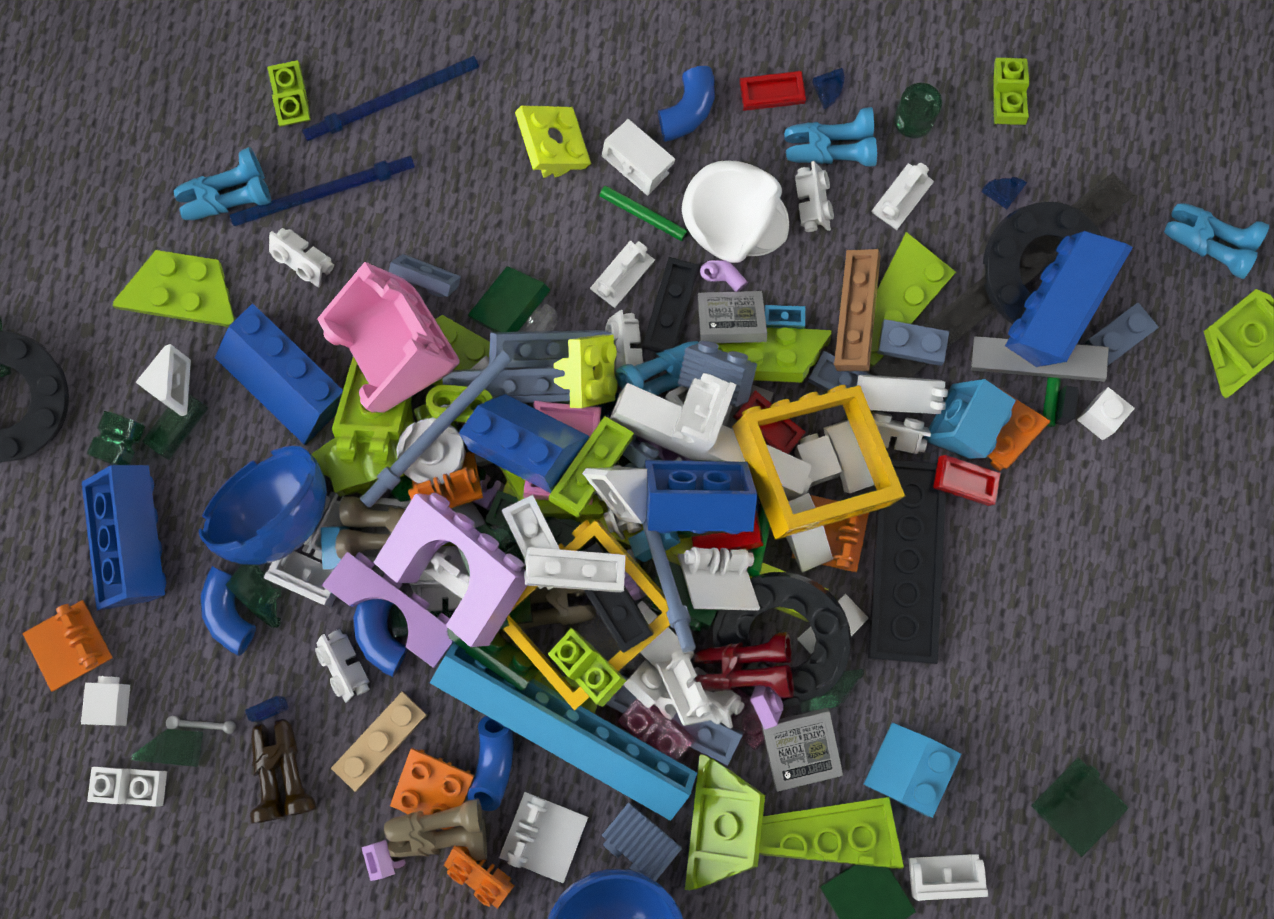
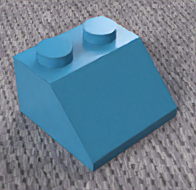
[923,379,1016,459]
[863,723,961,818]

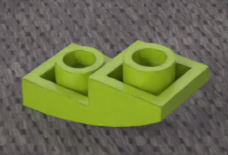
[993,58,1029,125]
[267,60,311,127]
[548,628,626,707]

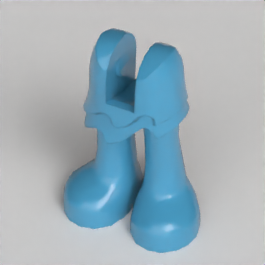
[784,107,877,167]
[174,147,271,220]
[1164,203,1269,279]
[615,341,699,396]

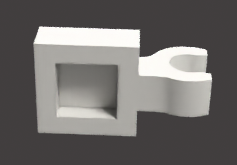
[623,660,677,720]

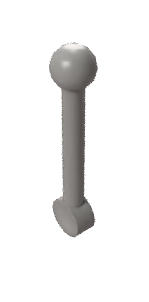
[166,716,236,734]

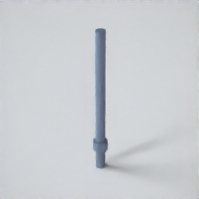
[360,350,513,508]
[625,463,696,653]

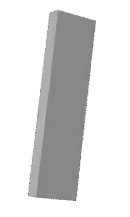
[971,336,1109,382]

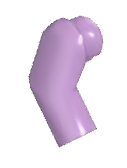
[700,260,748,292]

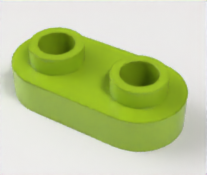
[426,385,493,423]

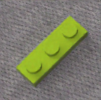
[549,416,634,518]

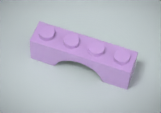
[322,552,453,668]

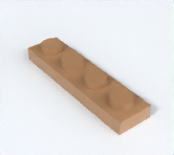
[834,249,881,371]

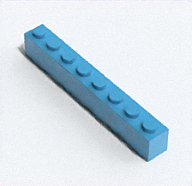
[430,641,697,821]

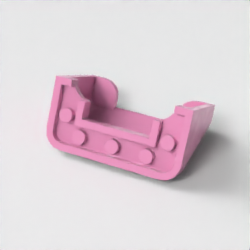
[317,262,460,413]

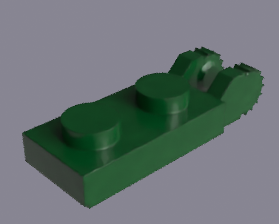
[446,628,539,691]

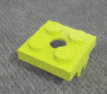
[515,106,591,178]
[554,334,617,408]

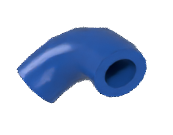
[658,66,715,142]
[200,566,256,656]
[353,599,408,677]
[467,716,514,811]

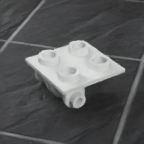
[678,547,760,610]
[499,792,588,883]

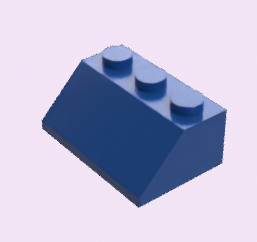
[459,394,590,493]
[644,460,757,534]

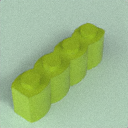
[324,414,466,496]

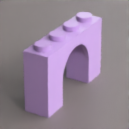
[373,493,527,647]

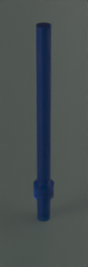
[302,56,479,142]
[230,155,415,227]

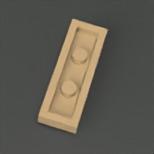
[331,692,428,792]

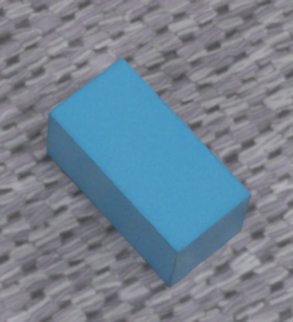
[764,305,805,329]
[321,526,350,569]
[628,530,681,562]

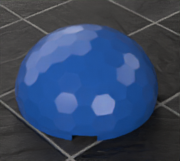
[199,446,327,565]
[548,869,683,919]

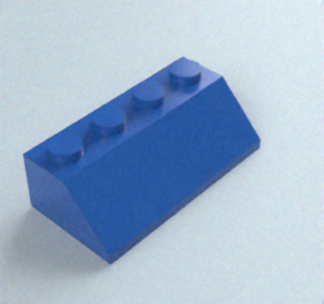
[1005,231,1133,367]
[214,303,343,445]
[82,465,166,611]

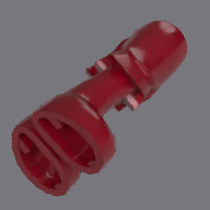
[694,632,794,698]

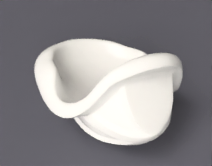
[682,161,789,263]

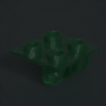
[1031,757,1129,857]

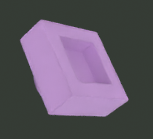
[750,686,783,730]

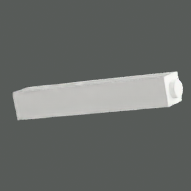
[610,383,812,502]

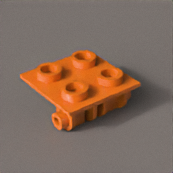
[987,388,1050,471]
[408,452,483,508]
[791,495,869,573]
[22,600,113,692]
[390,748,474,830]
[444,846,515,909]

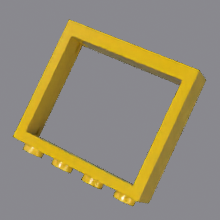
[732,385,905,540]
[503,520,670,711]

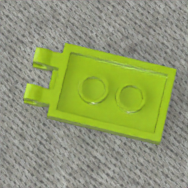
[332,356,412,463]

